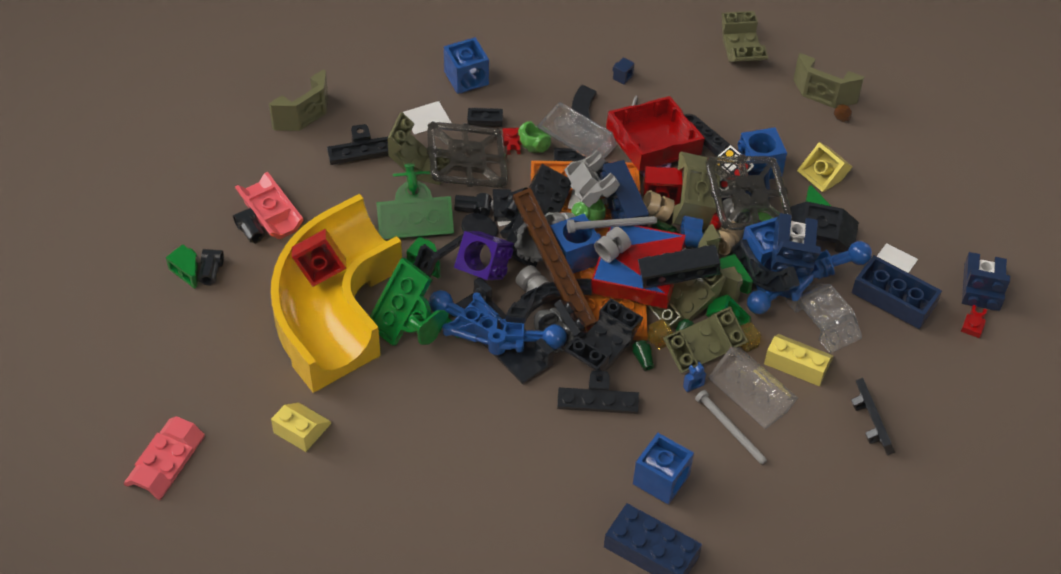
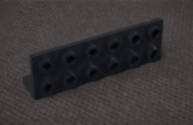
[506,164,571,267]
[456,277,554,384]

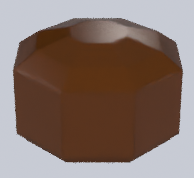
[834,104,852,122]

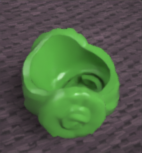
[518,121,551,153]
[571,198,606,221]

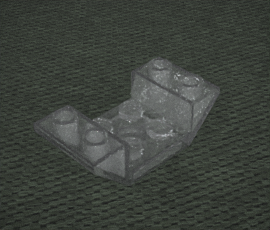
[785,283,862,354]

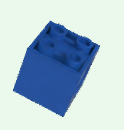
[444,37,489,94]
[738,127,787,180]
[550,214,601,274]
[742,217,777,272]
[633,433,694,505]

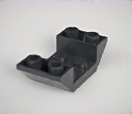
[785,201,859,253]
[565,298,643,371]

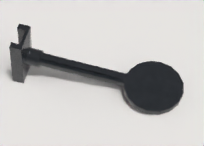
[414,213,497,278]

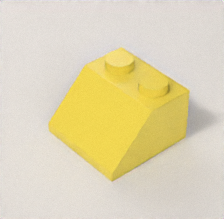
[797,142,853,192]
[271,402,331,452]

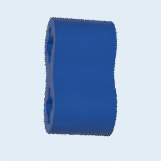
[680,215,703,248]

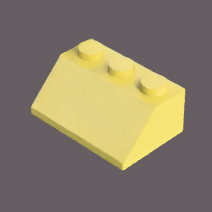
[764,334,833,386]

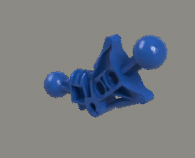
[747,241,872,314]
[429,290,567,355]

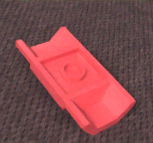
[235,172,304,239]
[124,416,205,500]

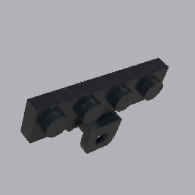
[327,124,389,165]
[557,370,639,414]

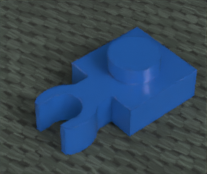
[683,362,706,392]

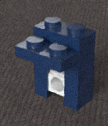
[771,213,821,277]
[962,252,1010,311]

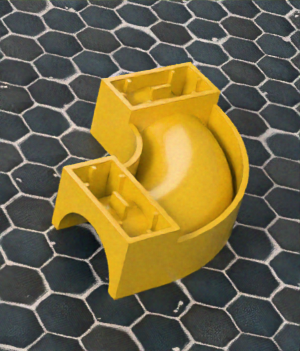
[271,194,402,393]

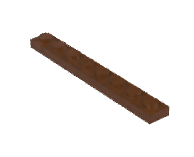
[513,188,597,328]

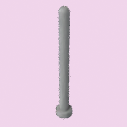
[567,216,657,233]
[695,390,767,465]

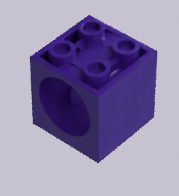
[454,231,514,280]

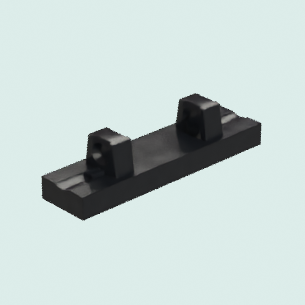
[851,377,895,456]

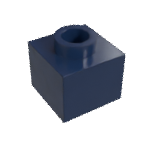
[612,57,635,85]

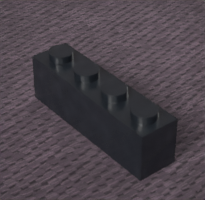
[638,245,721,289]

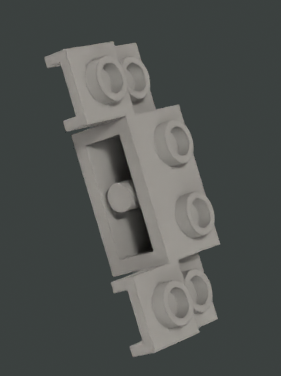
[564,150,620,207]

